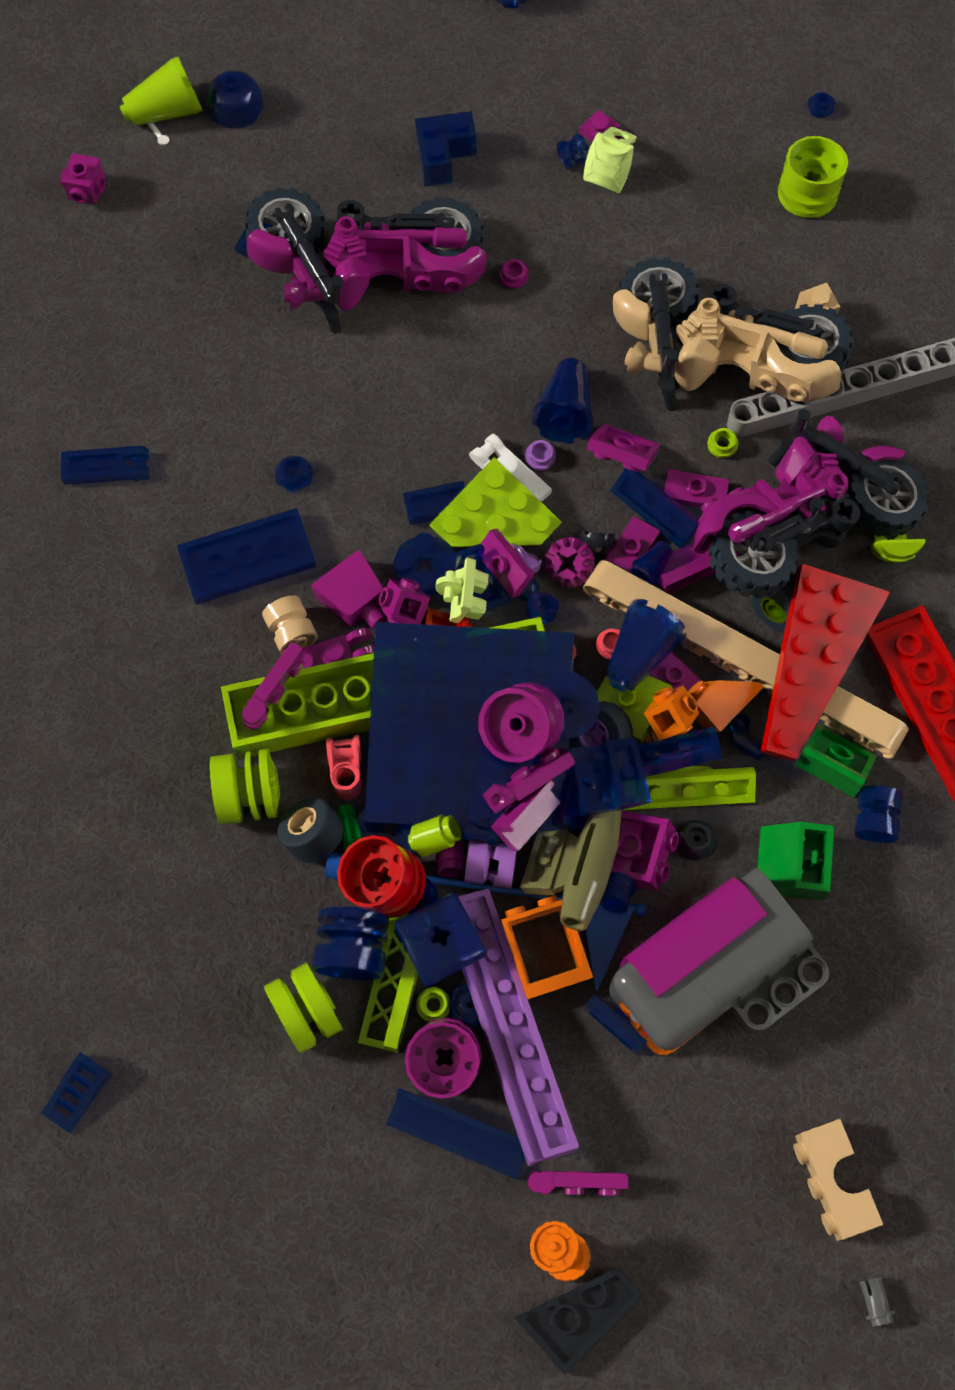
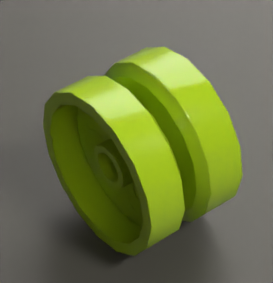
[263,962,343,1054]

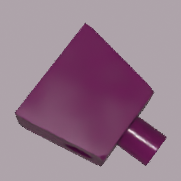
[311,549,387,630]

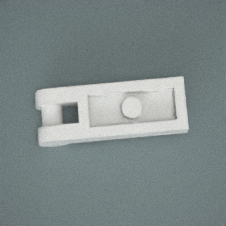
[469,434,552,502]

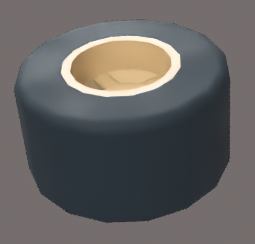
[278,797,344,863]

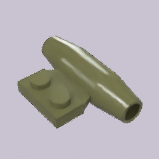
[520,799,622,931]

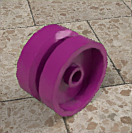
[479,682,564,763]

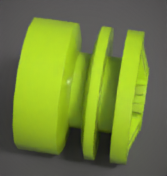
[777,136,848,218]
[210,749,280,825]

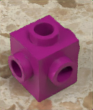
[60,153,106,204]
[379,578,430,628]

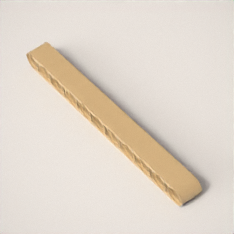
[583,560,908,759]

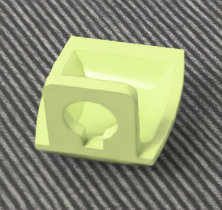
[583,127,637,194]

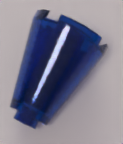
[532,358,593,444]
[606,599,687,692]

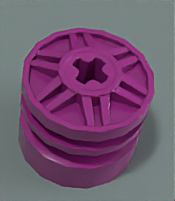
[405,1017,483,1099]

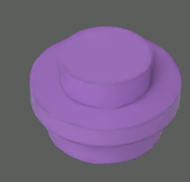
[525,440,556,471]

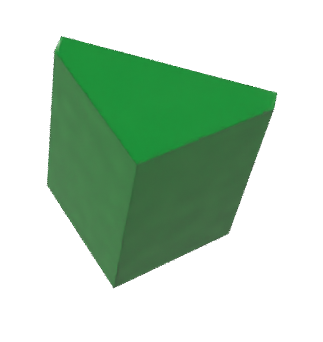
[795,724,877,798]

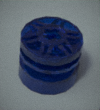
[312,906,390,980]

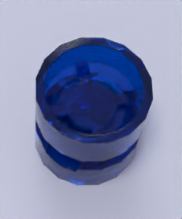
[854,785,903,844]

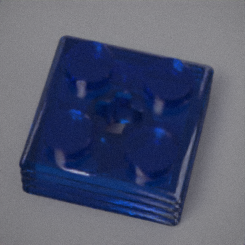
[395,892,487,987]

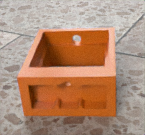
[500,895,593,999]

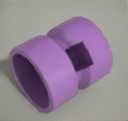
[464,839,517,889]

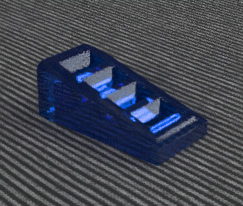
[41,1052,112,1133]

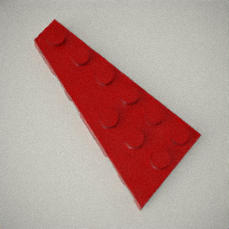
[761,564,890,761]

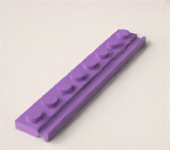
[441,888,579,1166]

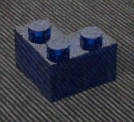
[415,111,477,187]

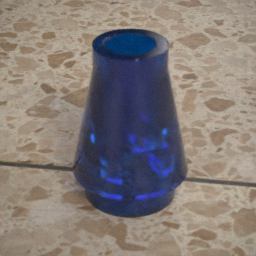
[630,541,673,584]

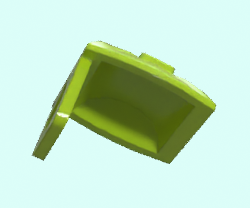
[869,533,925,563]

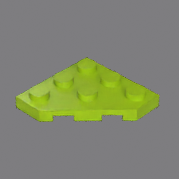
[429,457,562,548]

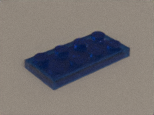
[177,508,317,605]

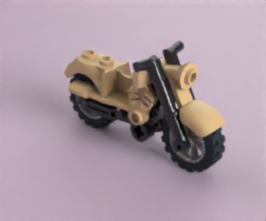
[613,257,853,411]

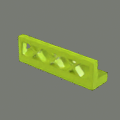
[358,911,432,1053]

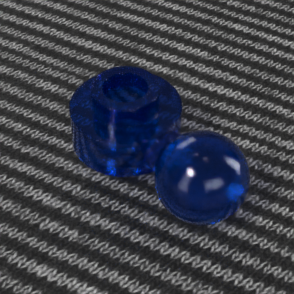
[517,578,560,623]

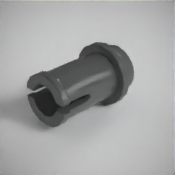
[859,1277,895,1327]

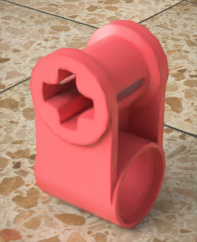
[326,734,362,800]

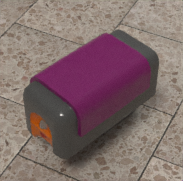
[609,868,829,1055]

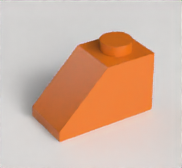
[688,680,763,732]

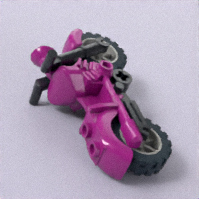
[245,188,487,334]
[694,409,930,598]

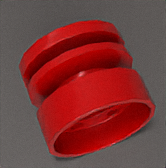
[337,835,426,918]

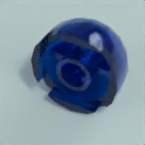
[206,70,264,129]

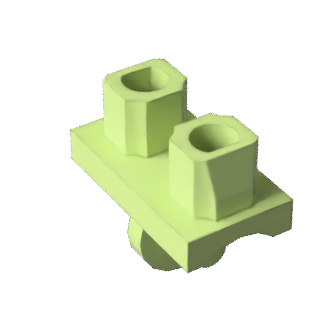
[435,557,489,624]

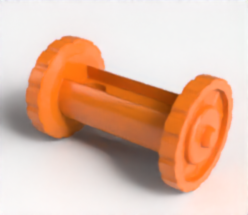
[530,1221,591,1282]

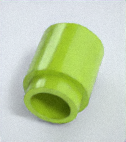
[408,815,461,857]

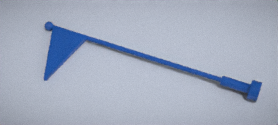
[325,852,647,990]

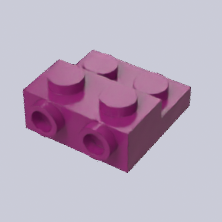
[609,811,679,891]

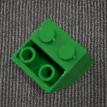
[757,822,834,901]

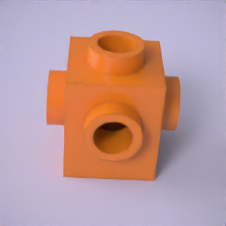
[644,685,699,741]

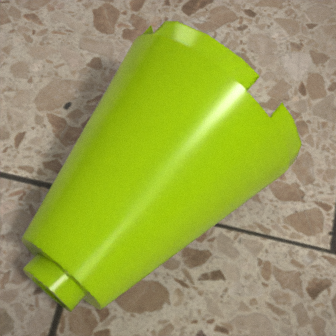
[119,56,203,126]

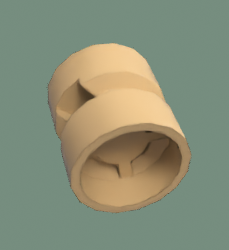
[262,595,318,655]

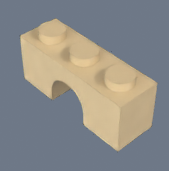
[793,1119,883,1241]

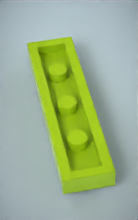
[621,767,756,810]

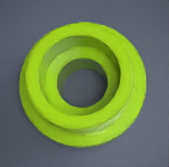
[707,428,739,458]
[416,987,451,1022]

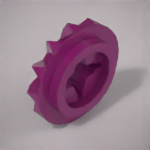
[545,537,595,588]

